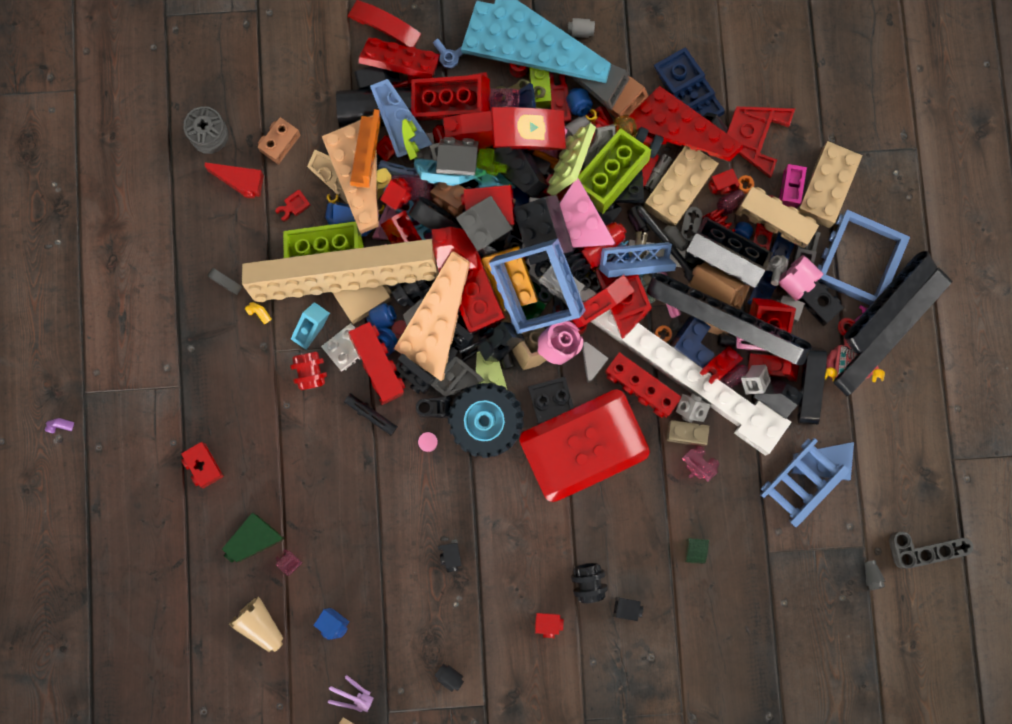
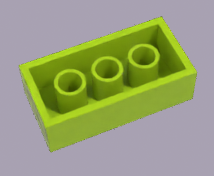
[578,128,651,214]

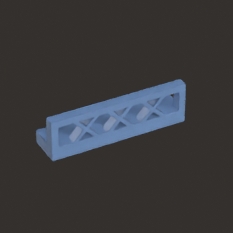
[599,242,676,278]

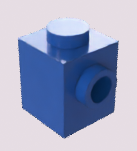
[313,608,350,640]

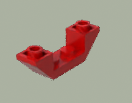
[569,274,635,328]

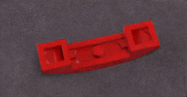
[348,0,421,47]

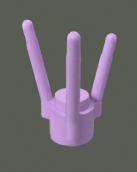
[328,676,374,712]

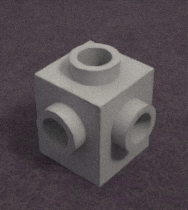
[676,393,711,423]

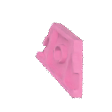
[560,178,616,248]

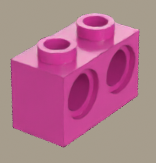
[779,164,807,209]

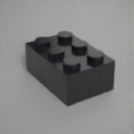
[513,195,574,265]

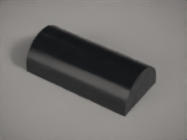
[336,86,412,129]

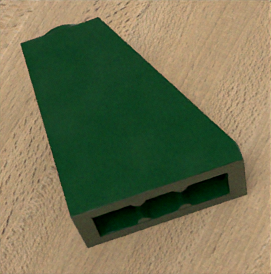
[222,513,285,563]

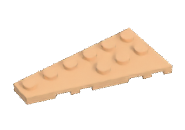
[322,115,379,234]

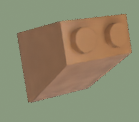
[688,262,750,310]

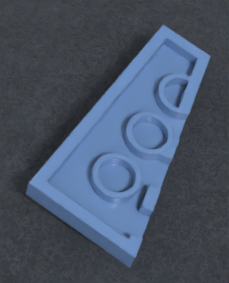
[370,79,433,158]

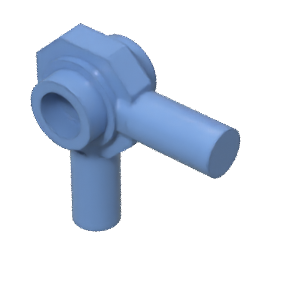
[433,39,464,69]

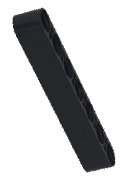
[409,196,531,272]
[844,251,937,354]

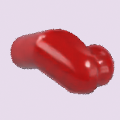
[432,125,445,143]

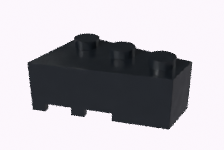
[484,147,549,198]

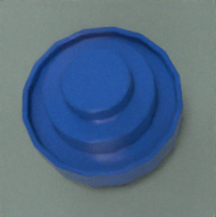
[377,327,397,356]

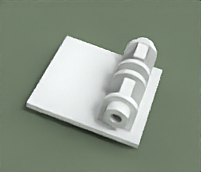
[321,323,360,372]

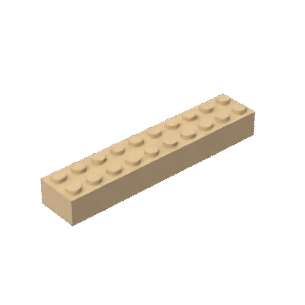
[242,239,439,302]

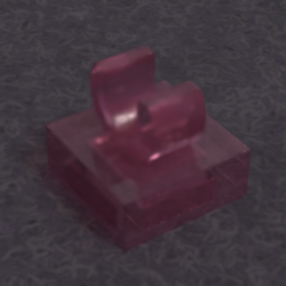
[275,549,303,576]

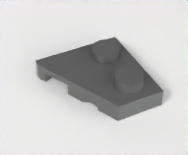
[431,356,484,397]

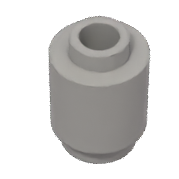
[568,18,595,38]
[565,116,590,137]

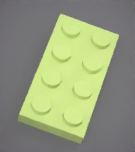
[547,123,596,196]

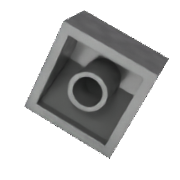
[436,137,479,176]
[456,196,513,251]

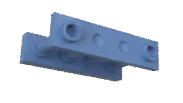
[760,438,850,527]

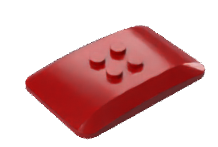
[519,389,650,502]

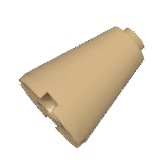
[229,597,283,652]

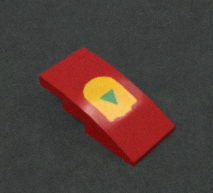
[491,107,566,150]

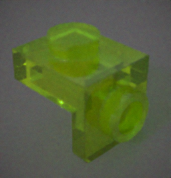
[476,148,507,176]

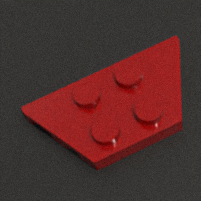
[595,269,652,339]

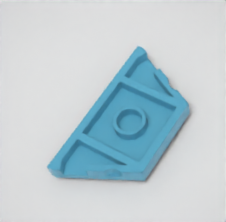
[414,158,486,186]

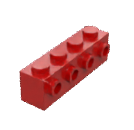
[605,352,681,418]

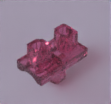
[682,446,719,482]

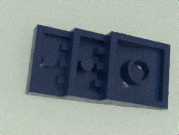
[654,47,725,117]

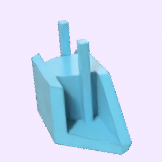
[475,170,515,188]

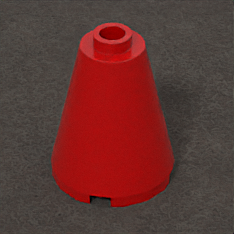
[578,222,627,272]

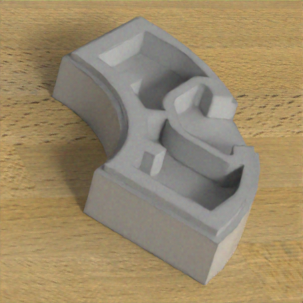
[582,124,615,169]

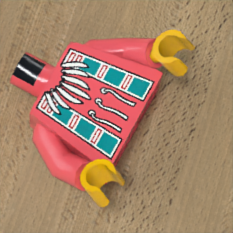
[825,338,885,382]

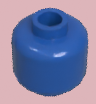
[566,88,593,117]
[367,303,397,329]

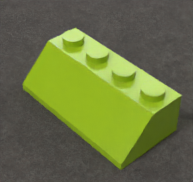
[283,221,364,258]

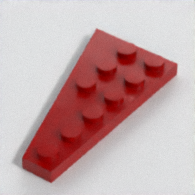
[621,86,743,161]

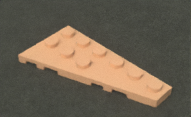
[394,252,470,381]

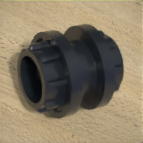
[390,280,431,307]
[571,563,608,603]

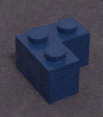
[669,316,715,368]

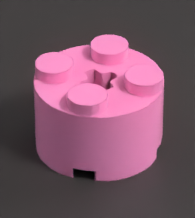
[779,255,823,301]
[538,321,583,365]

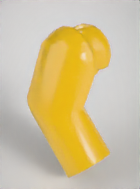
[245,302,272,324]

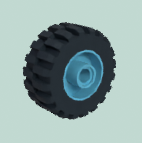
[448,383,524,458]

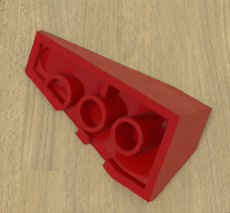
[443,111,493,153]

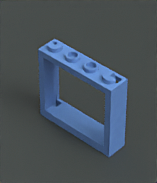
[817,210,910,305]
[489,238,586,334]

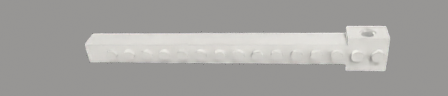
[526,259,791,455]

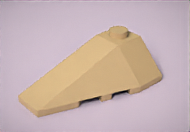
[501,311,546,370]

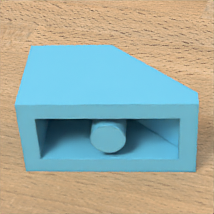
[291,302,330,349]

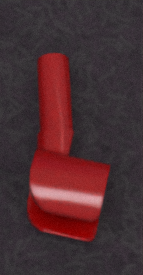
[393,75,418,87]

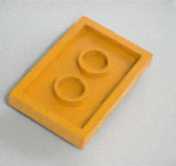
[482,246,538,312]

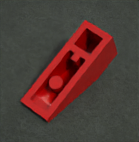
[204,162,264,198]

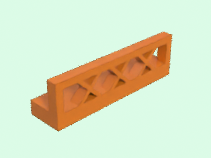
[350,109,380,188]

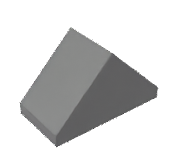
[582,342,608,383]

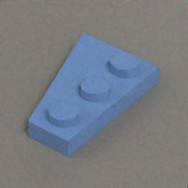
[791,442,854,481]

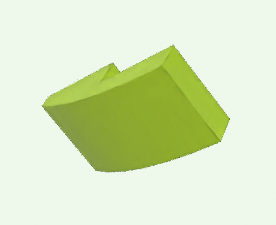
[402,119,419,160]

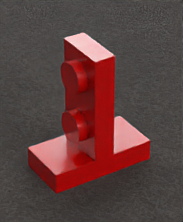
[747,353,799,381]

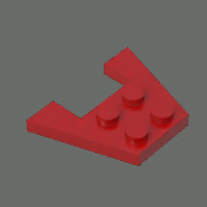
[727,106,795,178]

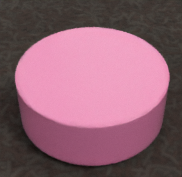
[418,432,438,452]

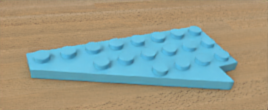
[461,0,611,83]

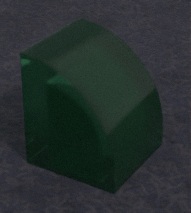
[685,538,709,564]

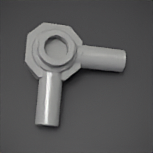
[766,255,789,286]

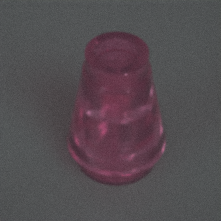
[717,189,745,215]
[721,364,749,387]

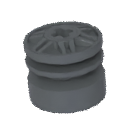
[183,106,229,154]

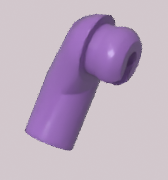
[45,418,74,433]

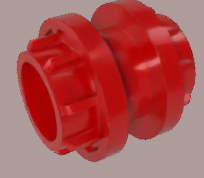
[290,352,327,390]

